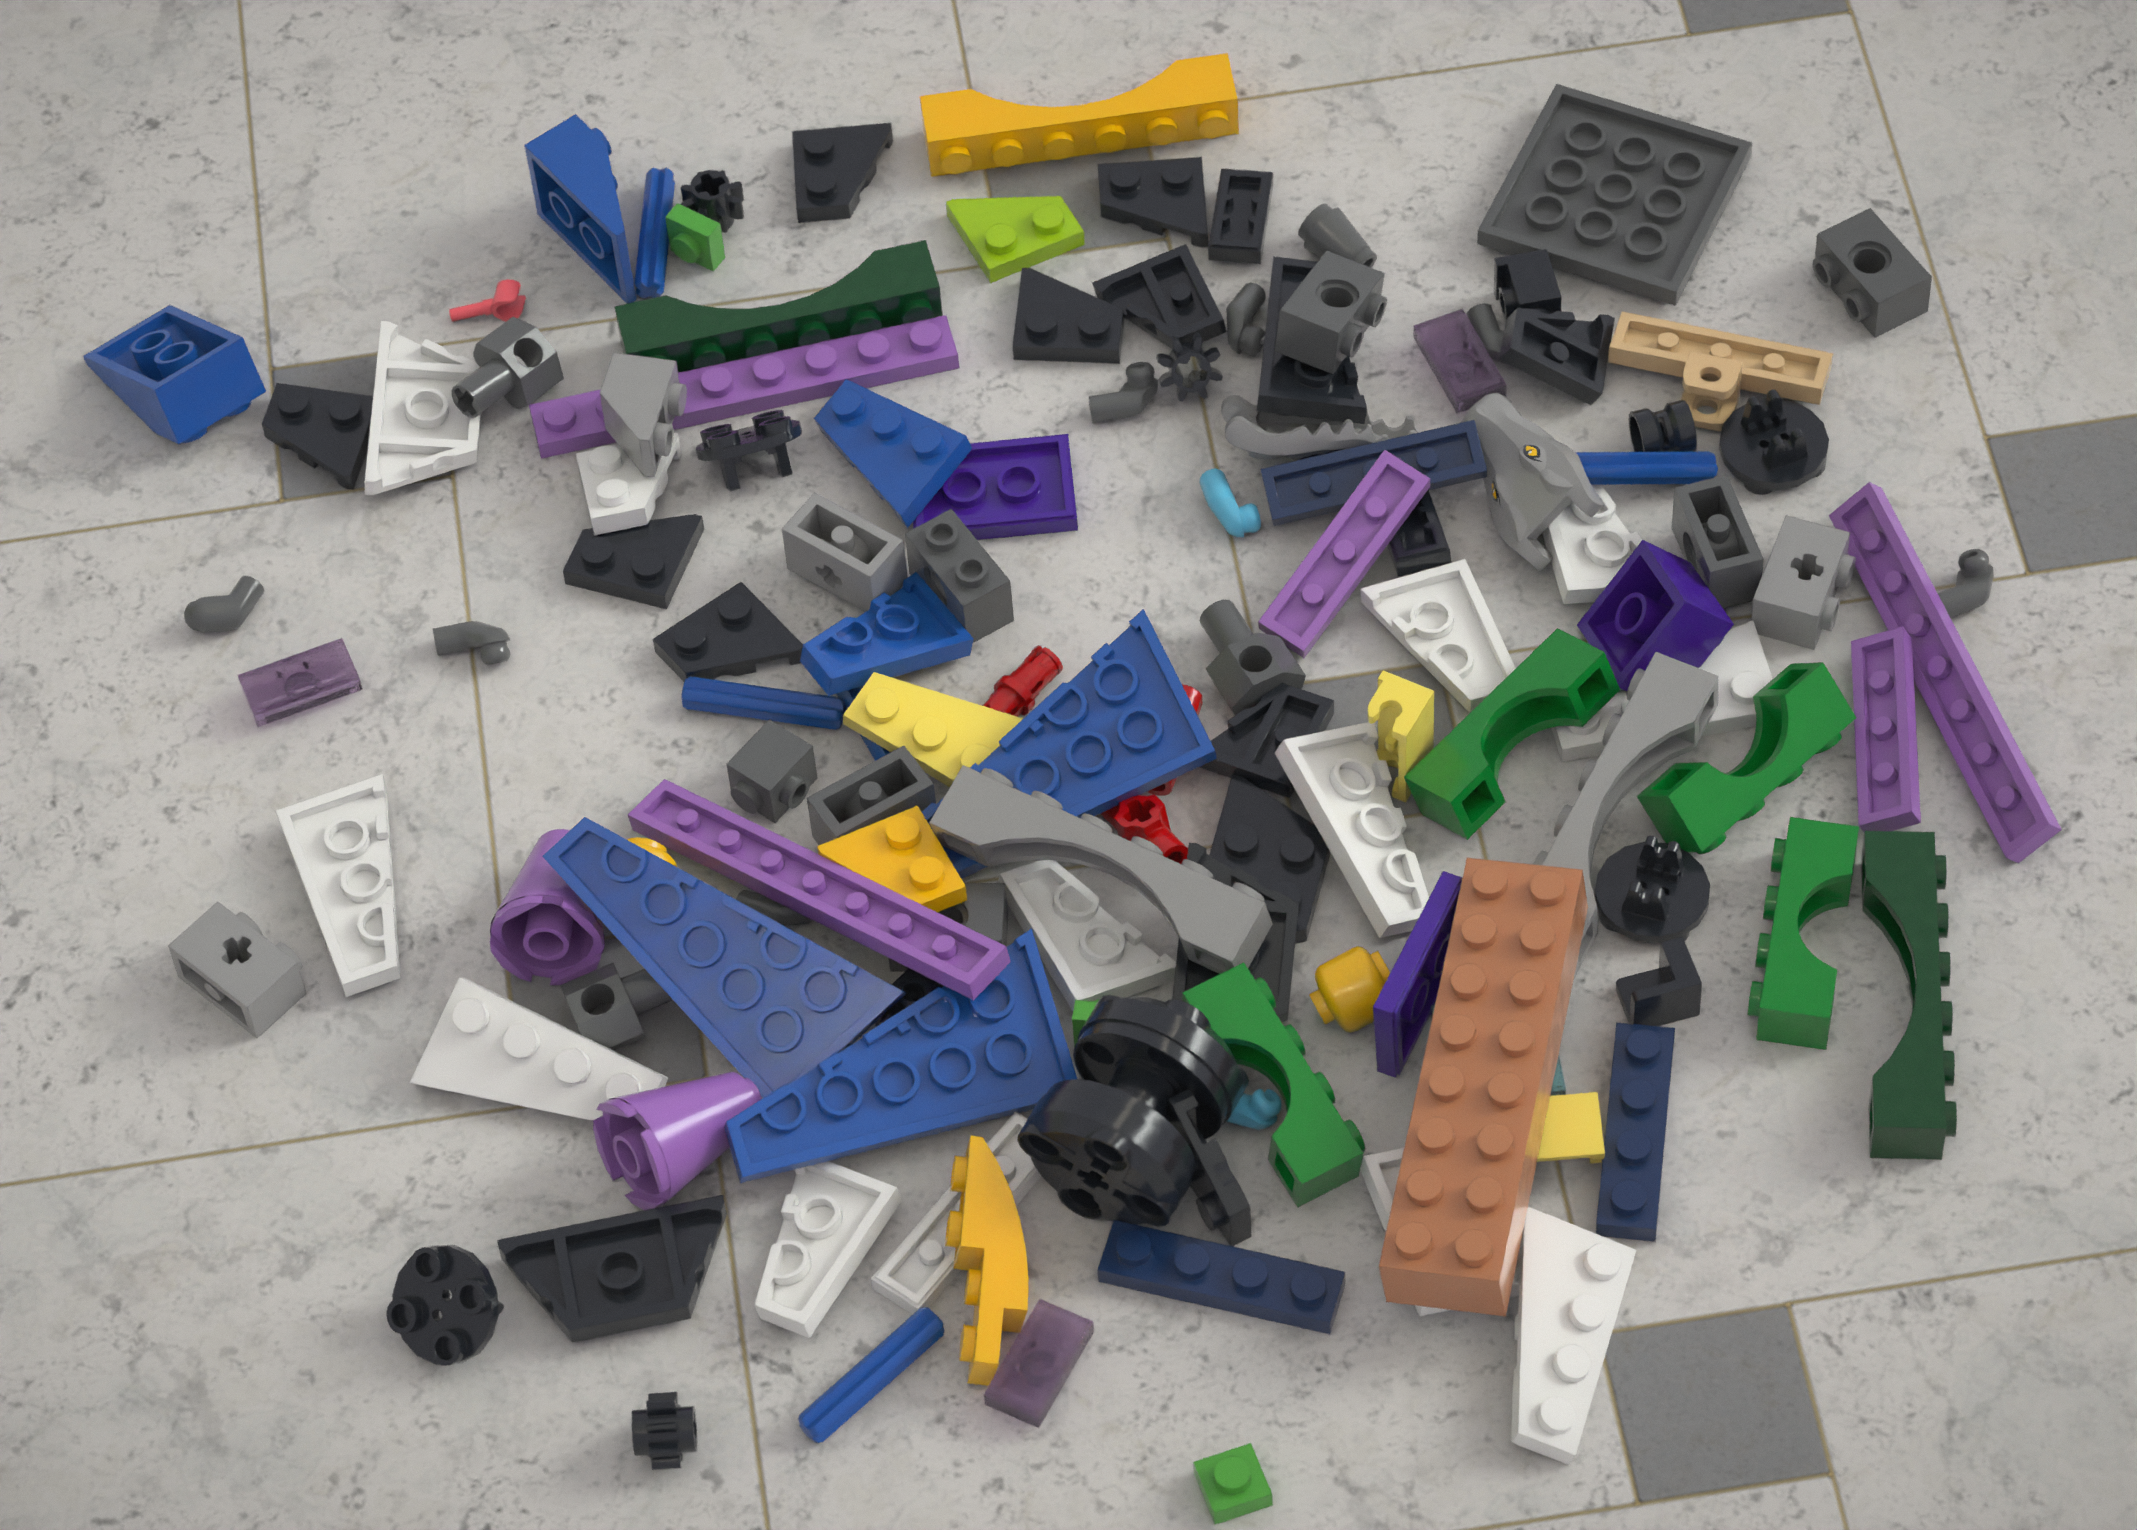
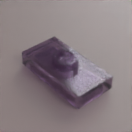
[1413,309,1507,414]
[237,638,363,727]
[984,1299,1094,1428]

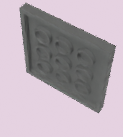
[1477,84,1752,306]

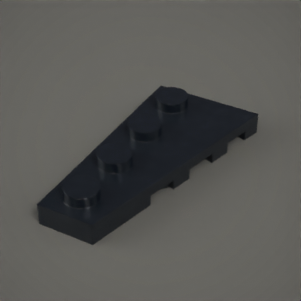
[1257,256,1367,424]

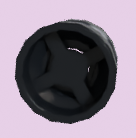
[1628,400,1697,452]

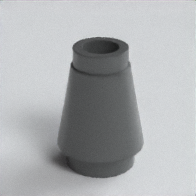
[1298,204,1377,268]

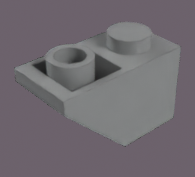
[600,353,687,477]

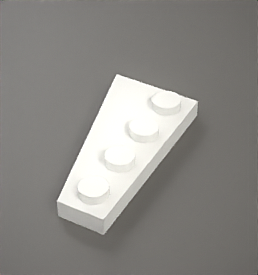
[1552,620,1773,762]
[1275,722,1429,938]
[276,774,401,997]
[410,977,668,1121]
[1511,1207,1636,1465]

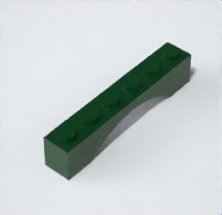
[614,240,943,373]
[1861,831,1957,1160]

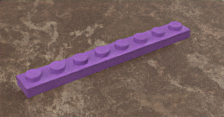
[529,315,959,459]
[1829,482,2062,863]
[628,779,1011,1000]

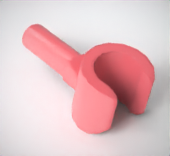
[449,279,526,322]

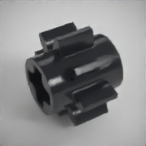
[681,170,744,233]
[1156,333,1223,402]
[632,1392,697,1470]

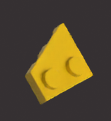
[817,806,967,912]

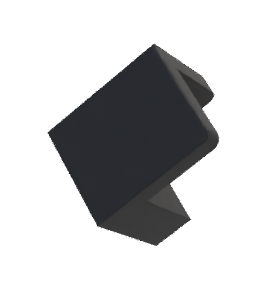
[1616,937,1702,1026]

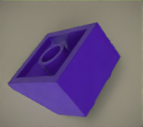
[1577,540,1734,691]

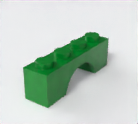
[1404,628,1620,840]
[1637,662,1856,854]
[1747,817,1859,1050]
[1182,962,1365,1208]

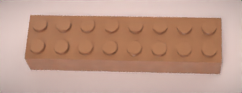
[1379,858,1588,1317]

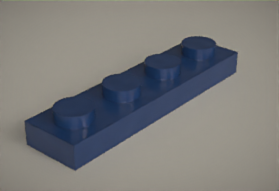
[1261,420,1487,526]
[1596,1022,1675,1242]
[1097,1220,1346,1335]

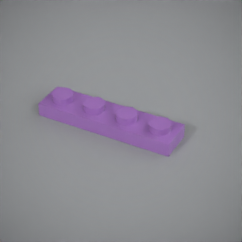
[1258,450,1430,658]
[1851,626,1921,832]

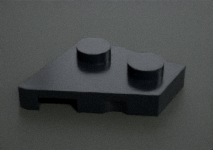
[563,514,704,609]
[1200,683,1334,798]

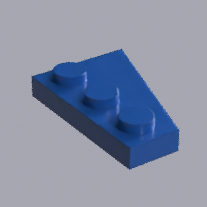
[814,379,972,528]
[800,572,974,696]

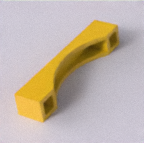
[920,53,1239,177]

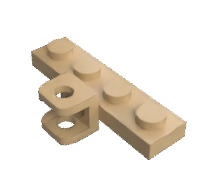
[1608,311,1833,431]

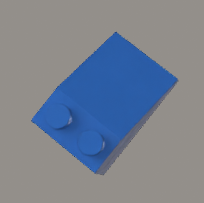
[524,114,637,304]
[83,305,267,445]

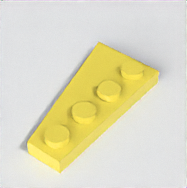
[843,672,1023,787]

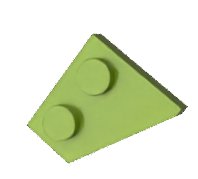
[945,196,1085,283]

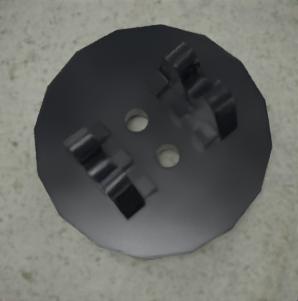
[1719,389,1829,495]
[695,410,802,491]
[1595,836,1710,943]
[386,1245,504,1366]

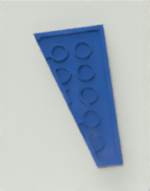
[922,609,1217,879]
[542,817,907,1098]
[724,928,1077,1183]

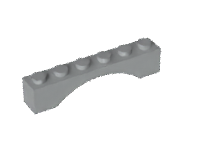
[1533,652,1718,978]
[929,765,1273,974]

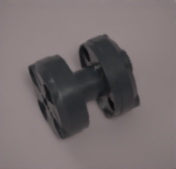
[1017,995,1249,1227]

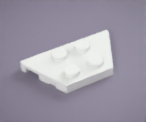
[365,321,481,495]

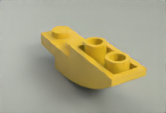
[945,1136,1029,1386]

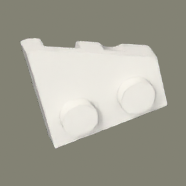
[576,433,682,536]

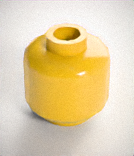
[1309,946,1390,1033]

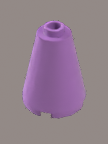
[490,829,605,985]
[593,1072,762,1210]

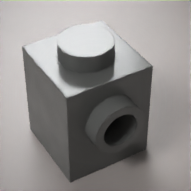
[726,719,818,823]

